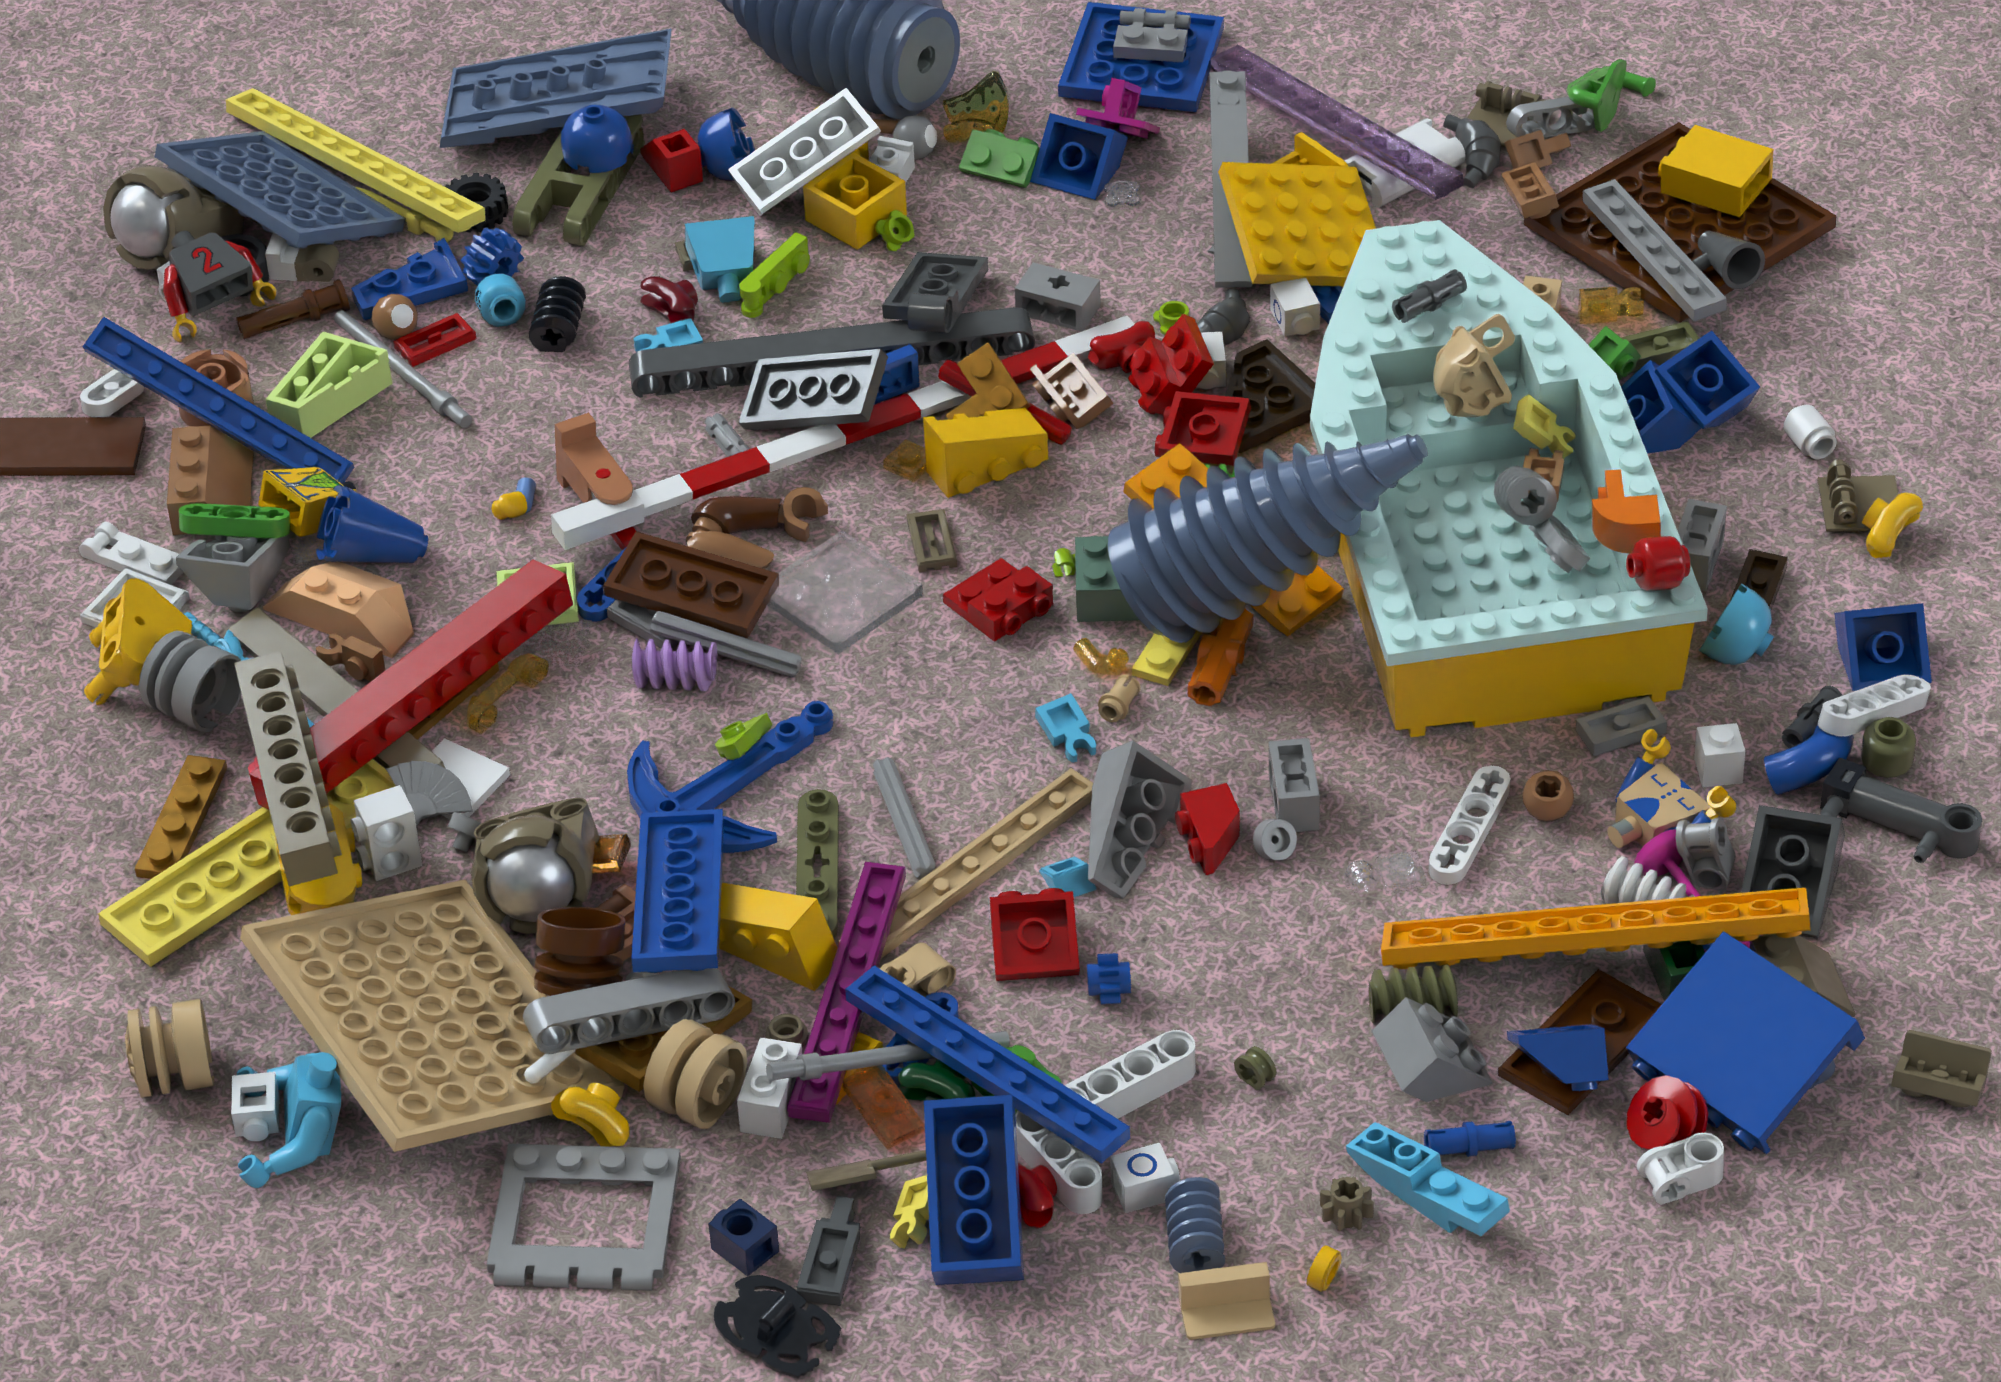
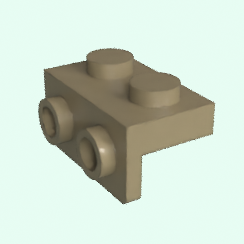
[1891,1030,1992,1107]

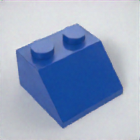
[1030,113,1128,200]
[1654,330,1760,429]
[1621,360,1701,454]
[1834,603,1932,691]

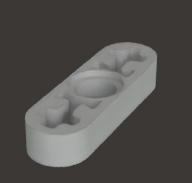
[1506,97,1595,138]

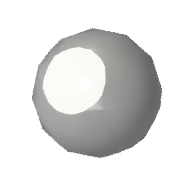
[892,115,937,160]

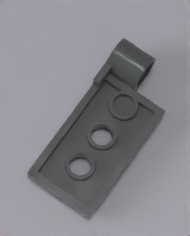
[882,252,988,333]

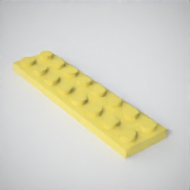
[98,759,395,967]

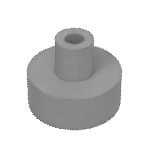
[448,812,482,852]
[1253,819,1297,861]

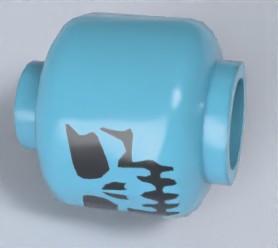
[475,274,526,327]

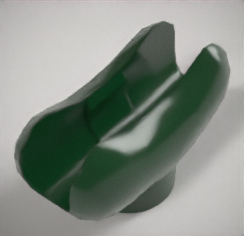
[898,1059,976,1101]

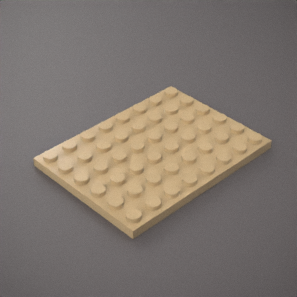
[240,879,624,1152]

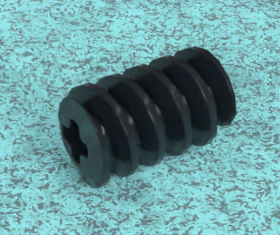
[529,276,586,352]

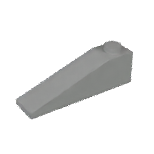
[176,530,296,612]
[1088,740,1193,899]

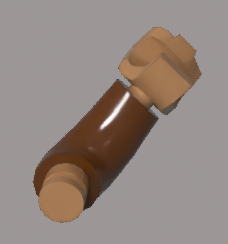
[686,487,828,542]

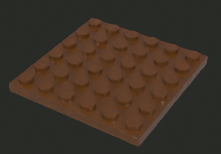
[1524,122,1836,322]

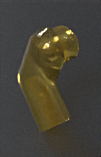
[1073,638,1129,676]

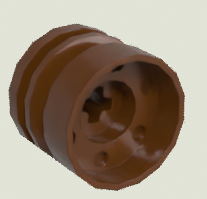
[534,907,625,996]

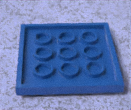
[1058,2,1224,112]

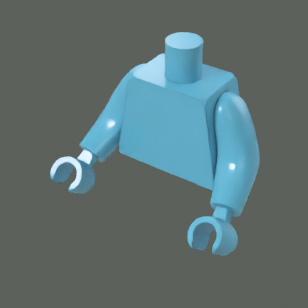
[236,1052,341,1188]

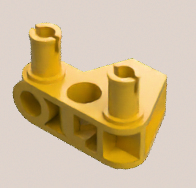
[84,578,192,705]

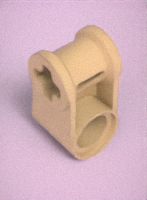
[879,943,956,997]

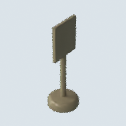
[806,1150,926,1191]

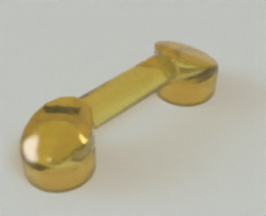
[467,653,549,734]

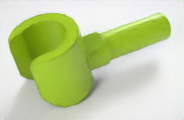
[1052,548,1076,577]

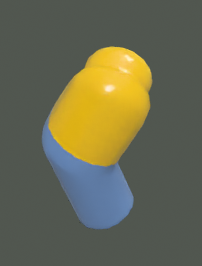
[491,478,536,520]

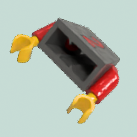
[163,231,276,342]

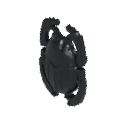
[714,1275,841,1379]

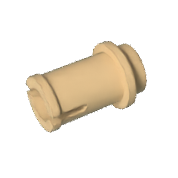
[1098,674,1141,722]

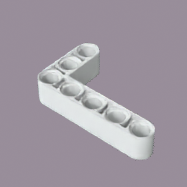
[1016,1030,1196,1214]

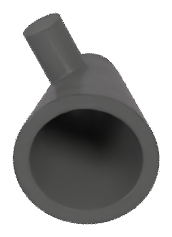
[1692,231,1765,289]

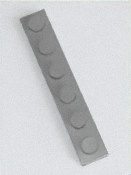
[1583,179,1727,321]

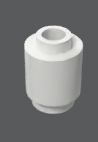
[1783,405,1837,460]

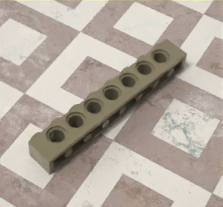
[234,651,342,886]

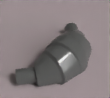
[1443,114,1501,188]
[1197,288,1250,346]

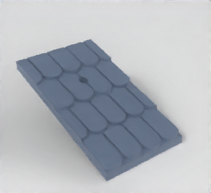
[440,28,672,148]

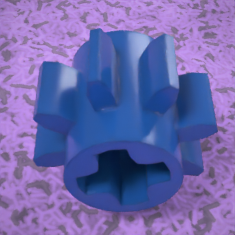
[1087,953,1131,1005]

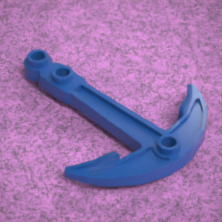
[627,701,833,853]

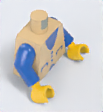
[1607,729,1736,848]

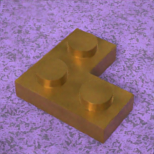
[946,343,1030,419]

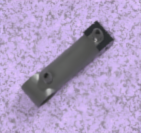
[1820,758,1982,863]

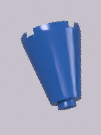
[316,485,428,563]

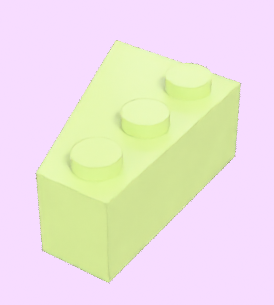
[266,331,392,438]

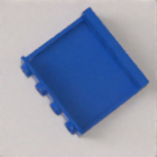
[1626,931,1865,1154]

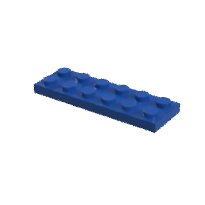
[631,809,724,973]

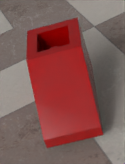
[640,128,703,193]
[1175,783,1240,875]

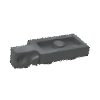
[796,1196,861,1306]

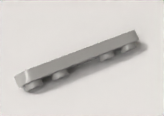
[1529,515,1590,573]

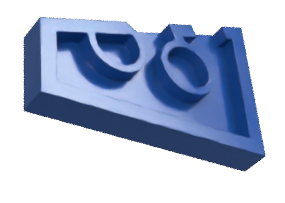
[351,238,468,320]

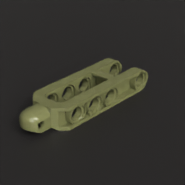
[512,114,645,246]

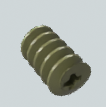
[1368,964,1458,1023]

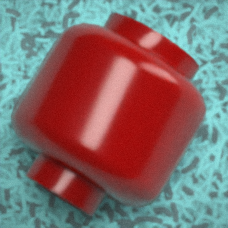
[1626,536,1690,591]

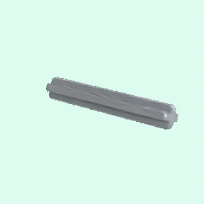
[650,611,802,677]
[873,757,936,879]

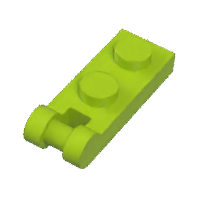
[739,232,810,318]

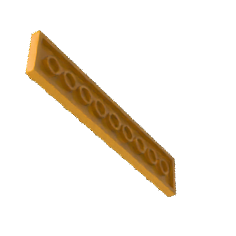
[1381,887,1811,969]

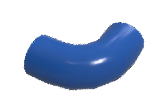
[1764,725,1854,795]

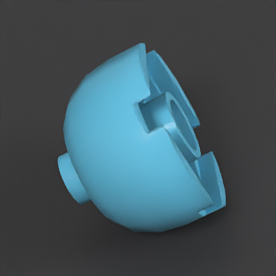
[1699,583,1774,665]

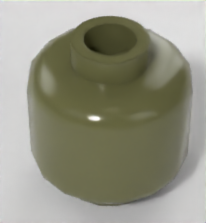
[1861,717,1916,778]

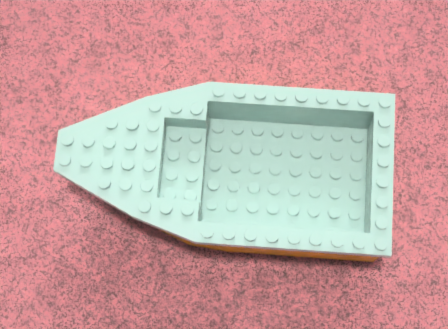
[1310,220,1708,738]

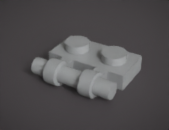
[1113,8,1191,62]

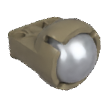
[103,165,244,271]
[471,797,600,934]

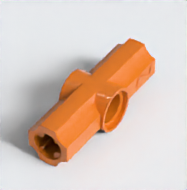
[1188,608,1254,707]

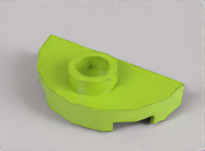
[714,712,773,760]

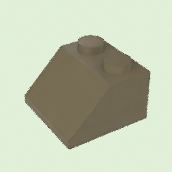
[1750,934,1855,1017]

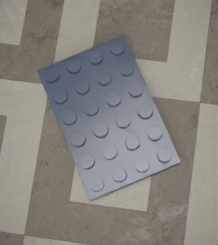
[154,131,406,248]

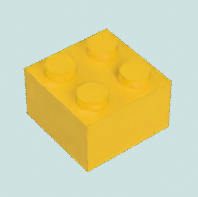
[803,152,907,250]

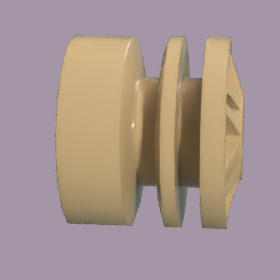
[125,999,214,1098]

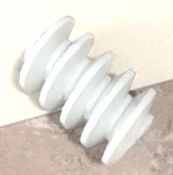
[1601,856,1695,904]

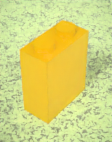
[1658,125,1774,217]

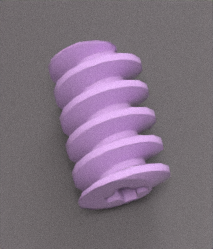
[632,638,717,691]

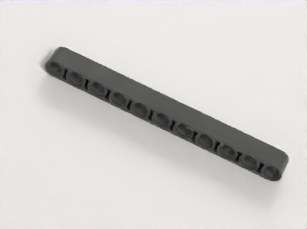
[629,307,1035,398]

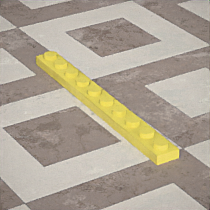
[226,88,486,233]

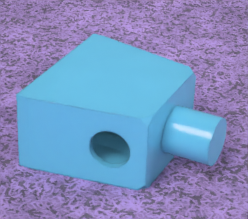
[685,216,755,303]

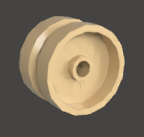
[643,1019,747,1129]

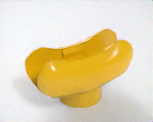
[1862,492,1923,558]
[550,1083,630,1147]

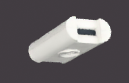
[1345,118,1466,208]

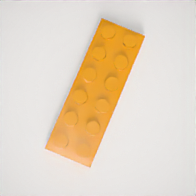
[1123,443,1344,636]

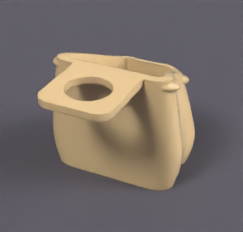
[1433,314,1515,417]

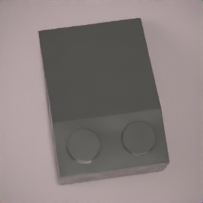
[1741,805,1845,938]

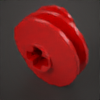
[1627,1076,1708,1150]

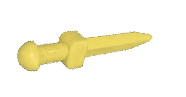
[354,186,454,243]

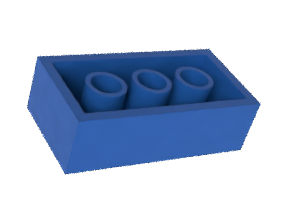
[924,1095,1024,1285]

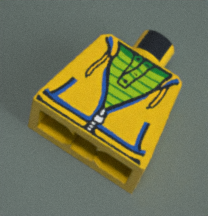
[258,467,357,537]

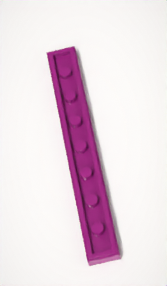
[787,861,906,1123]

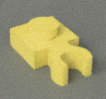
[1513,394,1576,459]
[890,1175,929,1248]

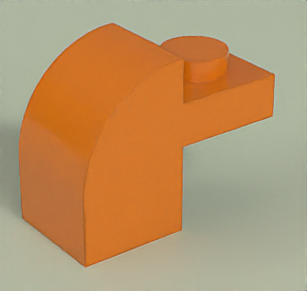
[1592,469,1661,554]

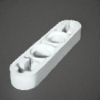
[1818,675,1931,737]
[1429,765,1511,885]

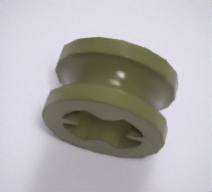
[1234,1046,1277,1090]

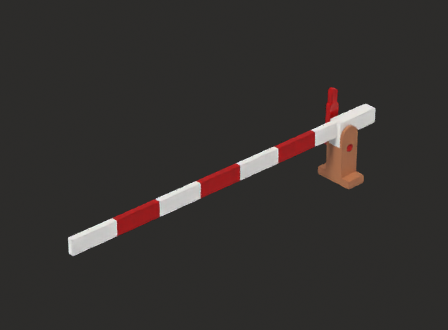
[551,315,1135,550]

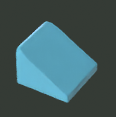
[1039,856,1096,897]

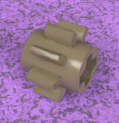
[1320,1177,1374,1231]

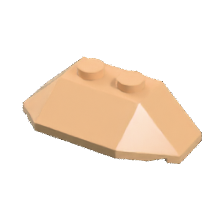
[263,562,414,658]

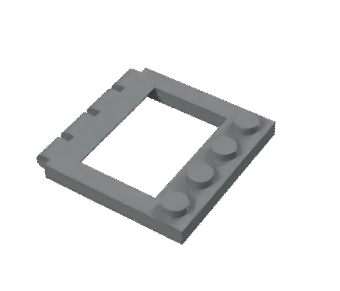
[487,1144,681,1291]

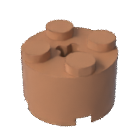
[178,349,254,431]

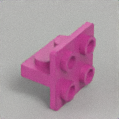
[1076,78,1160,139]

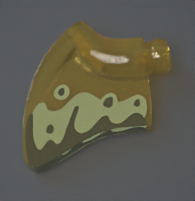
[943,71,1009,143]

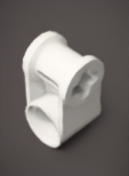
[1636,1133,1724,1205]

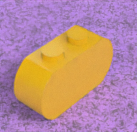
[275,803,362,915]

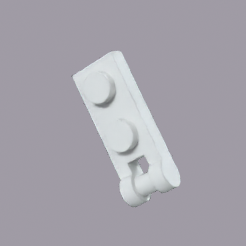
[79,521,183,585]

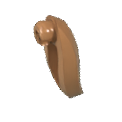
[687,531,774,569]

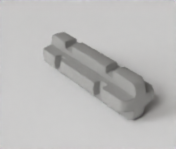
[705,413,750,457]

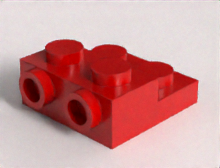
[1128,314,1214,416]
[1155,391,1251,466]
[943,558,1053,642]
[990,888,1080,981]

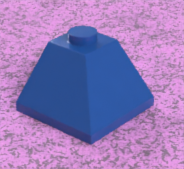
[1507,1024,1609,1091]

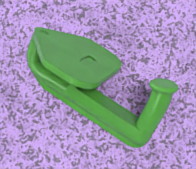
[1566,59,1656,132]

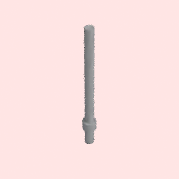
[334,310,472,428]
[766,1031,1010,1081]

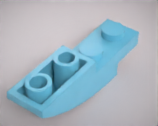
[1346,1122,1510,1236]

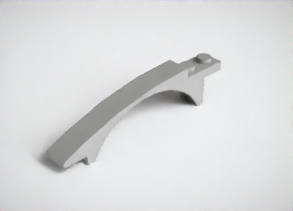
[1209,70,1252,288]

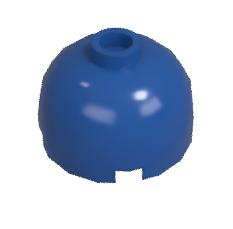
[561,105,633,173]
[697,107,755,181]

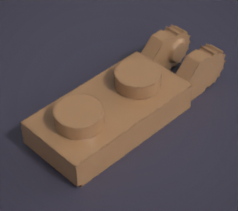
[1523,448,1565,502]

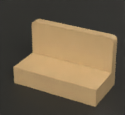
[1178,1262,1275,1340]

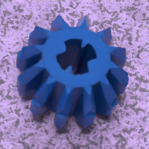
[460,227,524,286]

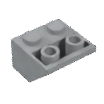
[1371,997,1493,1102]

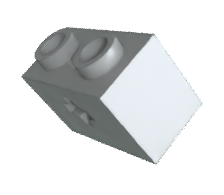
[1015,262,1101,332]

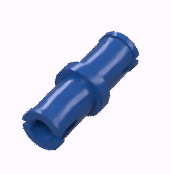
[1424,1121,1516,1157]

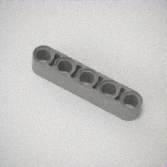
[523,968,735,1054]

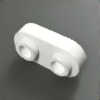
[80,369,144,417]

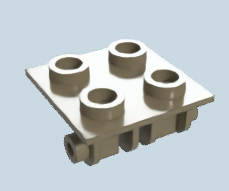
[1467,81,1545,147]
[1817,459,1904,532]

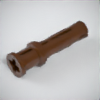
[236,279,350,340]

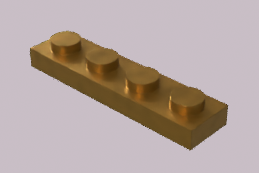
[135,755,227,879]

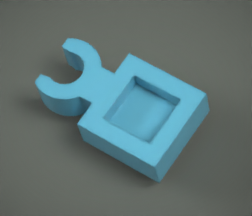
[634,318,703,352]
[1035,693,1096,763]

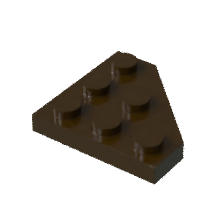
[1225,339,1316,454]

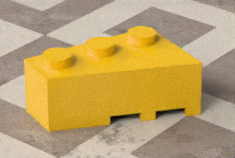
[923,408,1048,498]
[719,883,838,991]

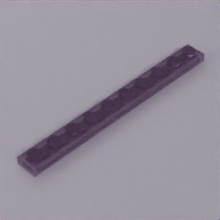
[1211,45,1464,200]

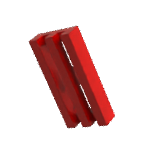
[393,313,477,367]

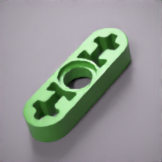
[179,503,290,538]

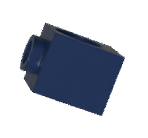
[708,1199,779,1276]

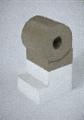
[265,233,340,282]

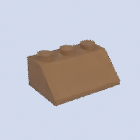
[167,426,254,535]

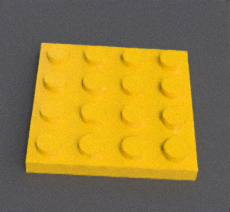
[1218,162,1376,286]

